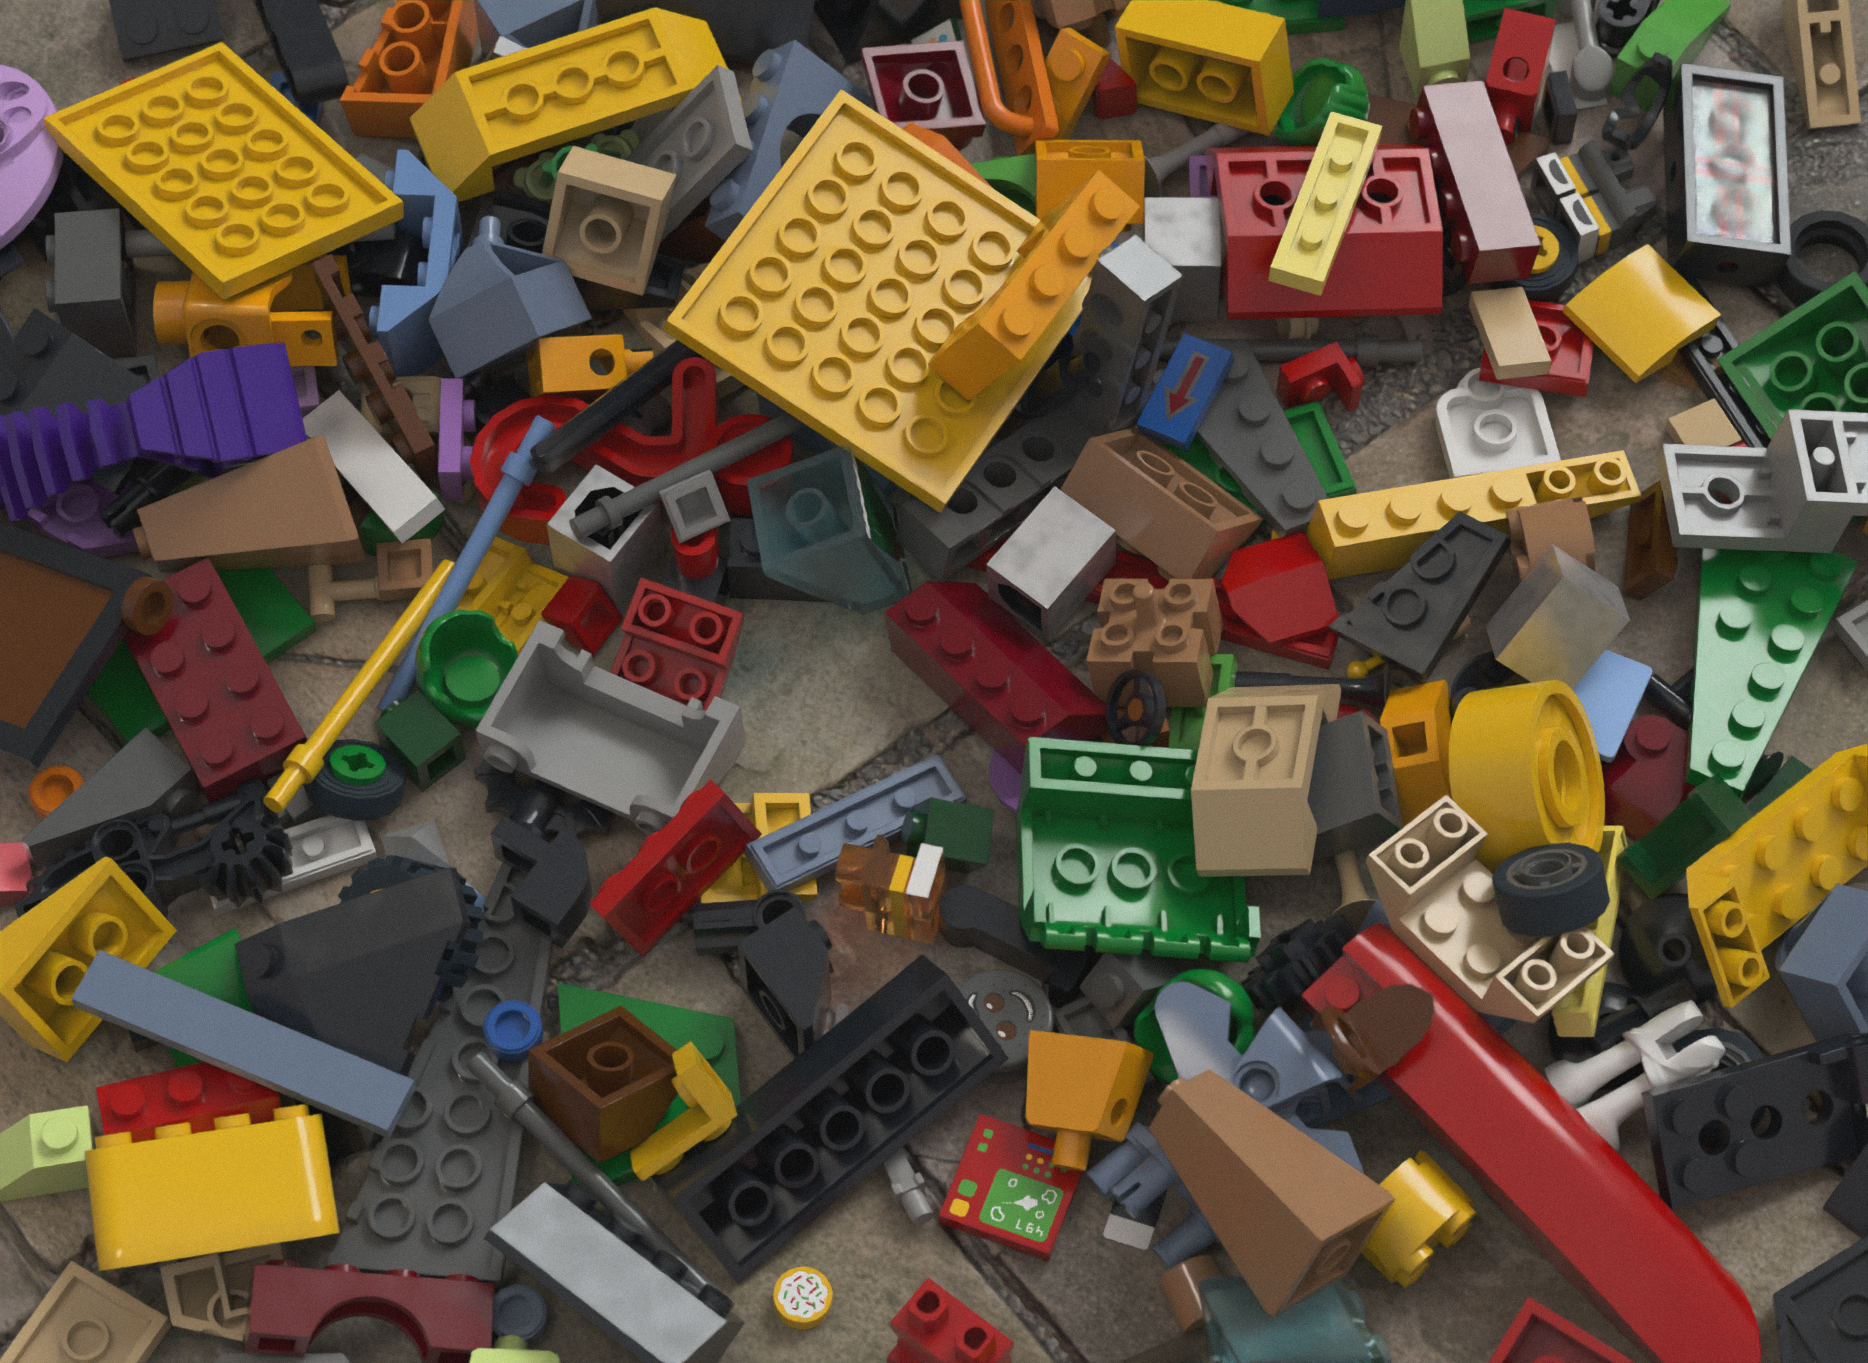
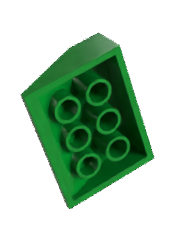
[1717,271,1868,523]

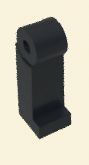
[939,884,1096,1008]

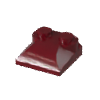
[860,41,986,151]
[1602,715,1696,842]

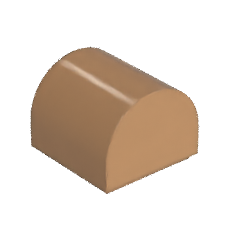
[1159,1255,1239,1337]

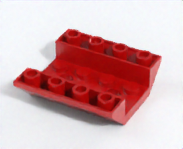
[1205,143,1443,320]

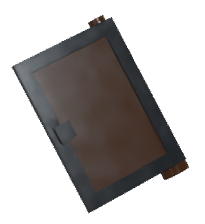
[0,522,173,769]

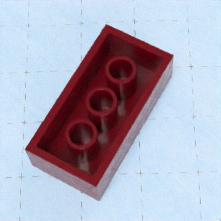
[122,557,307,802]

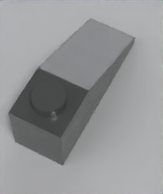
[21,728,200,871]

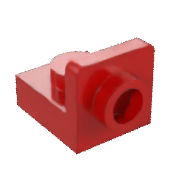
[1276,341,1365,412]

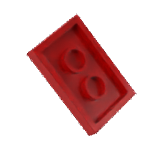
[589,779,762,957]

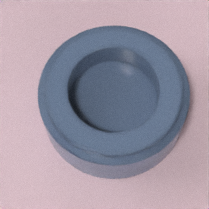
[492,1285,548,1346]

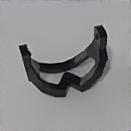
[1601,52,1673,151]

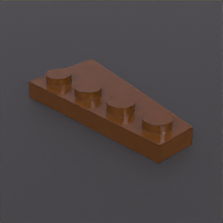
[312,254,439,481]

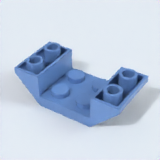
[369,150,465,377]

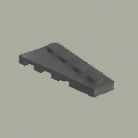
[1150,340,1328,537]

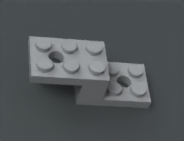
[1656,409,1868,553]

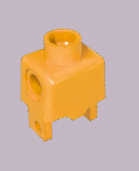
[153,255,351,366]

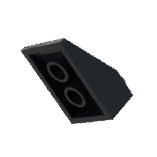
[0,308,148,496]

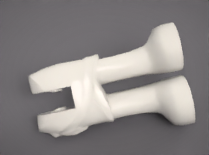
[1544,1000,1726,1151]

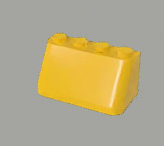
[84,1104,339,1271]

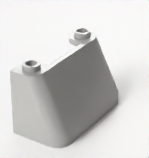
[476,620,745,836]

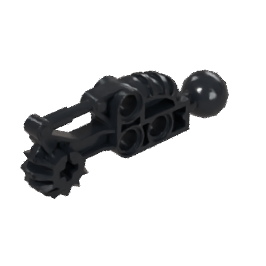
[14,778,293,919]

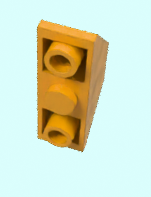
[1380,679,1452,828]

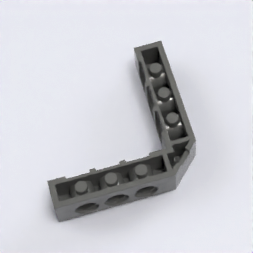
[896,235,1183,582]

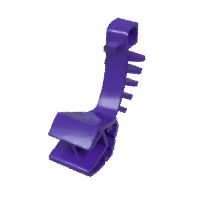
[0,343,307,522]

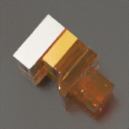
[835,834,948,945]

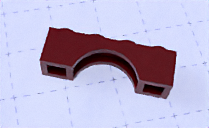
[244,1259,494,1363]

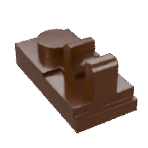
[1623,480,1679,600]

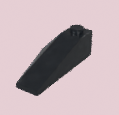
[467,190,685,310]

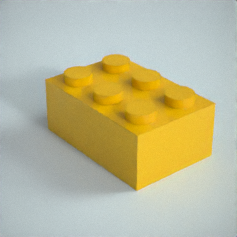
[1115,0,1294,136]

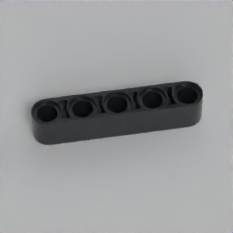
[253,0,349,108]

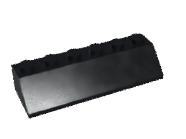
[651,955,1009,1283]

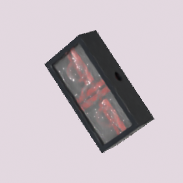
[1663,63,1791,288]

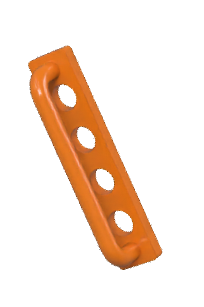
[959,0,1059,156]

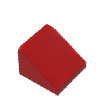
[1091,58,1138,120]
[541,576,623,657]

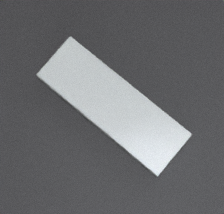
[209,814,378,916]

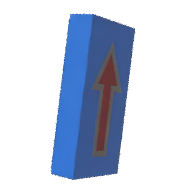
[1136,333,1235,451]

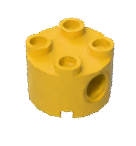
[1361,1150,1477,1289]

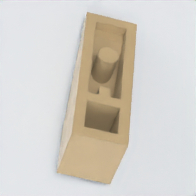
[1782,0,1861,129]

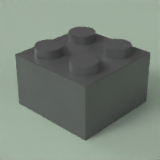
[46,208,137,358]

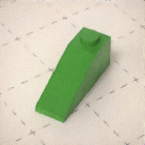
[1610,0,1731,113]

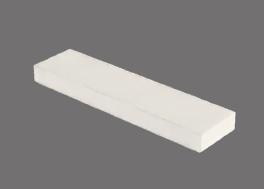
[303,390,445,543]

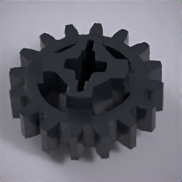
[1241,914,1357,1010]

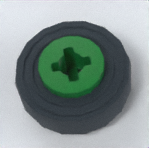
[304,739,406,821]

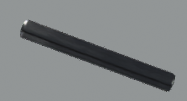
[529,340,705,475]

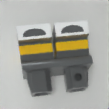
[1530,140,1657,263]

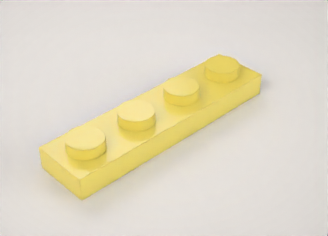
[1268,112,1383,296]

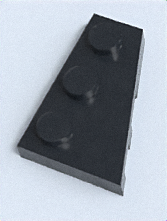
[1328,512,1511,682]

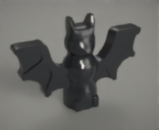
[474,751,617,839]

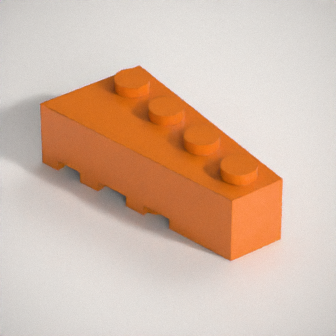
[339,0,478,138]

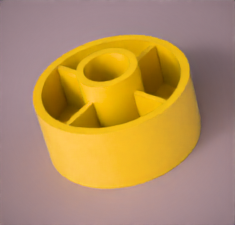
[1449,679,1605,875]

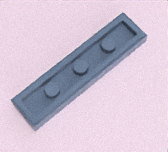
[744,754,967,892]

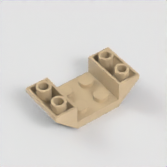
[1191,684,1341,877]
[1366,795,1614,1023]

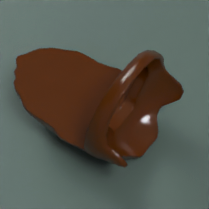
[1310,984,1435,1092]

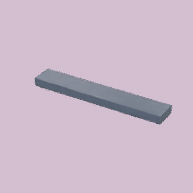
[72,950,415,1138]

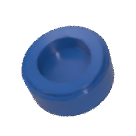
[483,1000,543,1062]

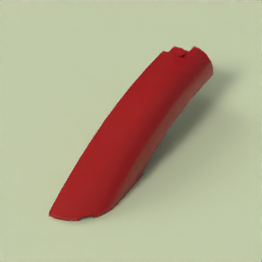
[1301,922,1761,1363]

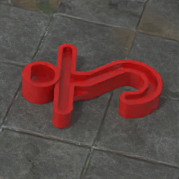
[470,357,797,580]

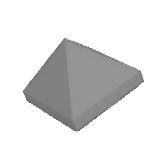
[659,469,731,543]
[380,819,451,868]

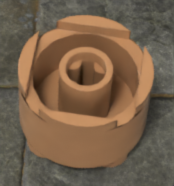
[1506,496,1599,587]

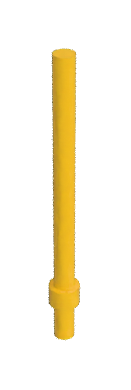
[263,559,455,813]

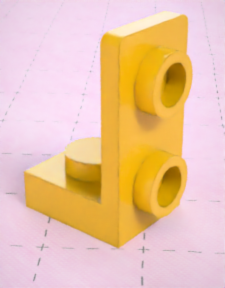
[630,1041,737,1181]

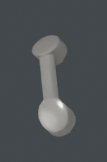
[1556,0,1613,101]

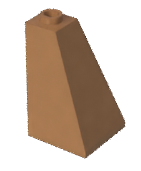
[133,434,366,573]
[1149,1069,1395,1318]

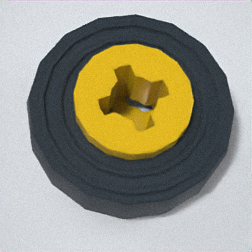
[1489,213,1579,303]

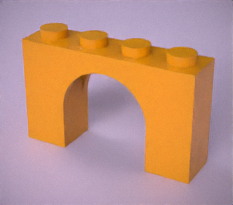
[927,170,1140,401]

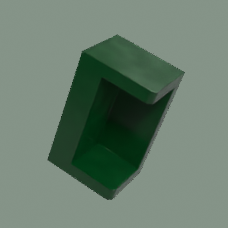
[1617,773,1754,899]

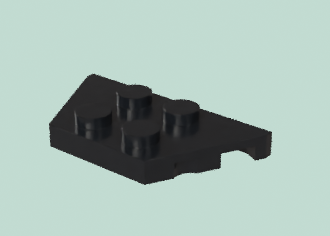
[1772,1235,1868,1363]

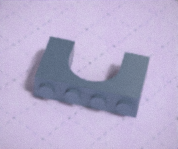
[705,40,875,241]

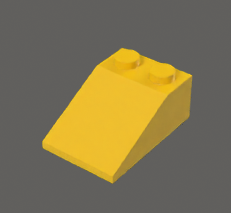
[0,856,177,1062]

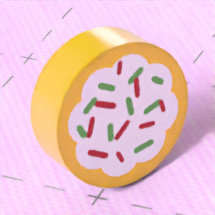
[773,1267,832,1330]

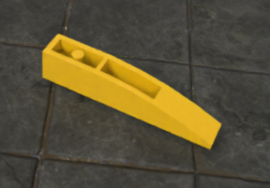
[1305,450,1641,580]

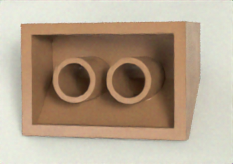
[1060,427,1263,581]

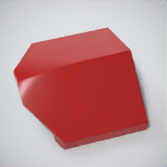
[1221,532,1338,648]

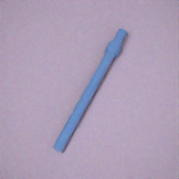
[377,415,556,710]

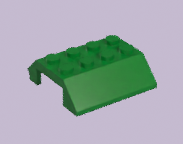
[1016,737,1261,963]

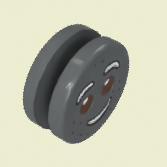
[958,969,1054,1084]

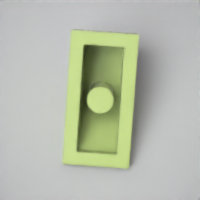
[1399,0,1470,98]
[0,1105,99,1202]

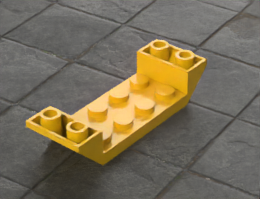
[410,7,743,202]
[1686,743,1868,1008]

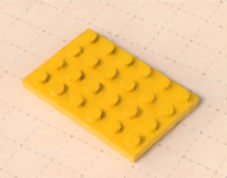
[44,42,404,300]

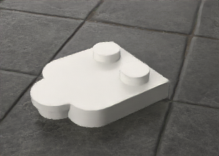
[1435,368,1561,479]

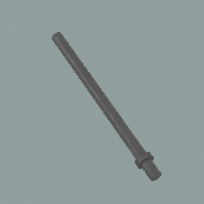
[569,412,807,540]

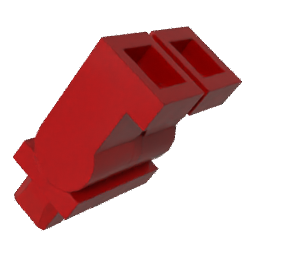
[887,1277,1014,1363]

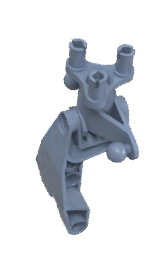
[1085,898,1519,1270]

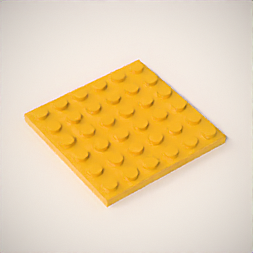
[663,89,1094,513]

